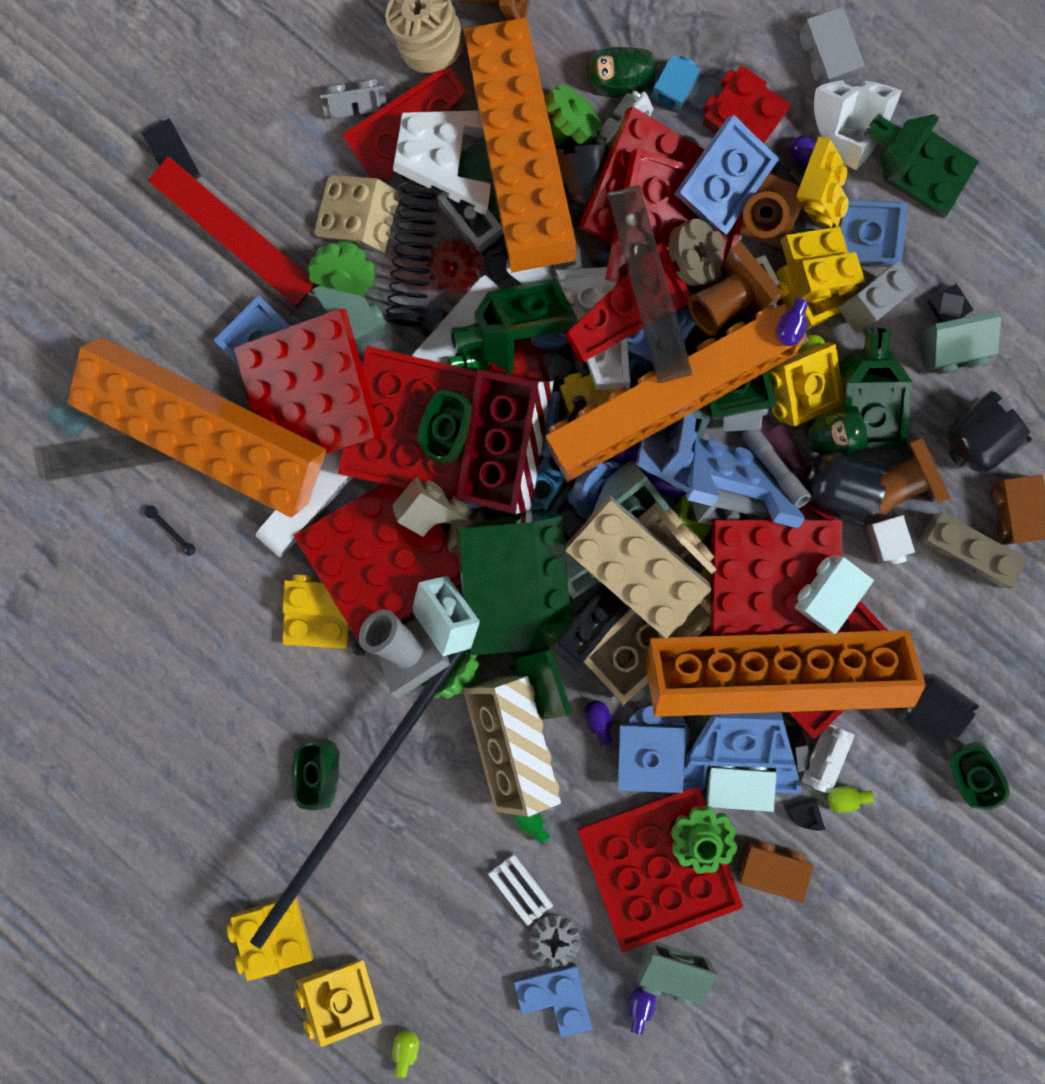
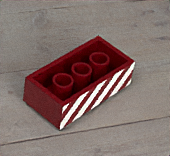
[456,369,553,514]

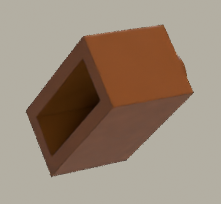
[992,474,1045,545]
[736,839,814,903]

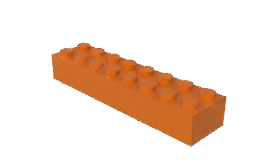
[464,17,576,273]
[546,304,805,482]
[67,337,327,518]
[645,630,926,717]

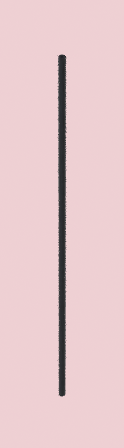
[250,306,689,949]

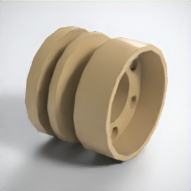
[385,0,465,73]

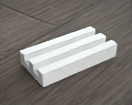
[488,853,553,926]

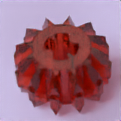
[426,237,483,294]

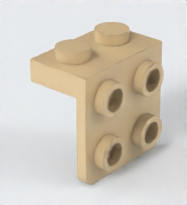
[314,175,400,253]
[638,503,717,574]

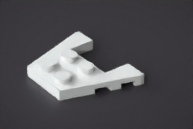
[393,110,491,215]

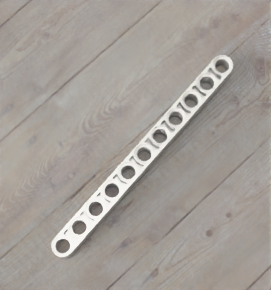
[255,275,501,558]

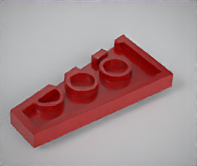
[342,66,466,183]
[565,241,691,364]

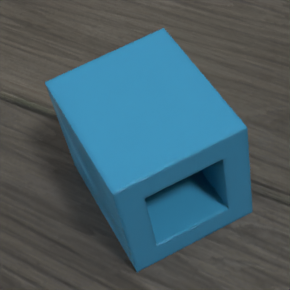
[651,54,701,113]

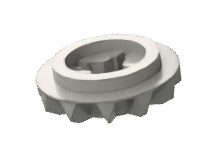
[529,915,580,968]

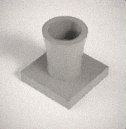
[359,609,450,699]

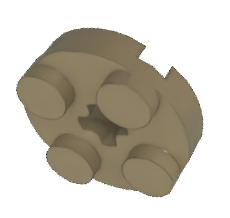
[669,218,724,287]

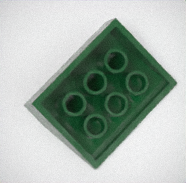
[456,508,571,656]

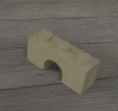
[392,477,492,557]
[917,512,1028,588]

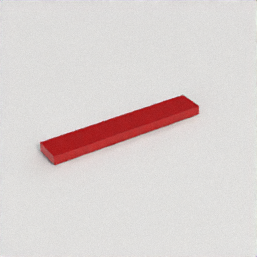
[147,156,316,307]

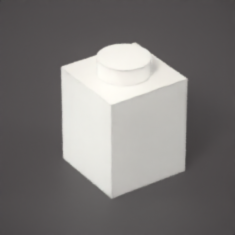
[865,515,915,566]

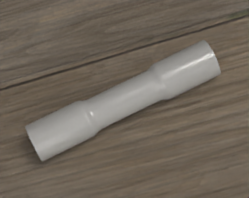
[741,429,811,508]

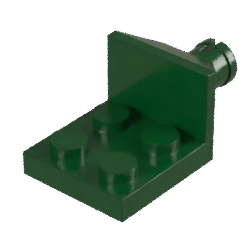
[864,113,979,218]
[450,279,577,372]
[839,326,912,449]

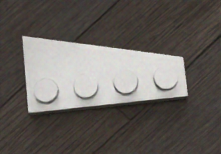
[556,267,630,390]

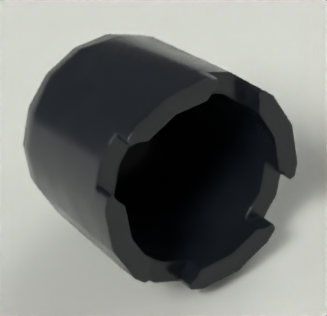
[556,145,611,223]
[947,390,1033,472]
[802,450,886,526]
[894,673,979,756]

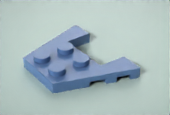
[686,437,805,528]
[683,712,802,793]

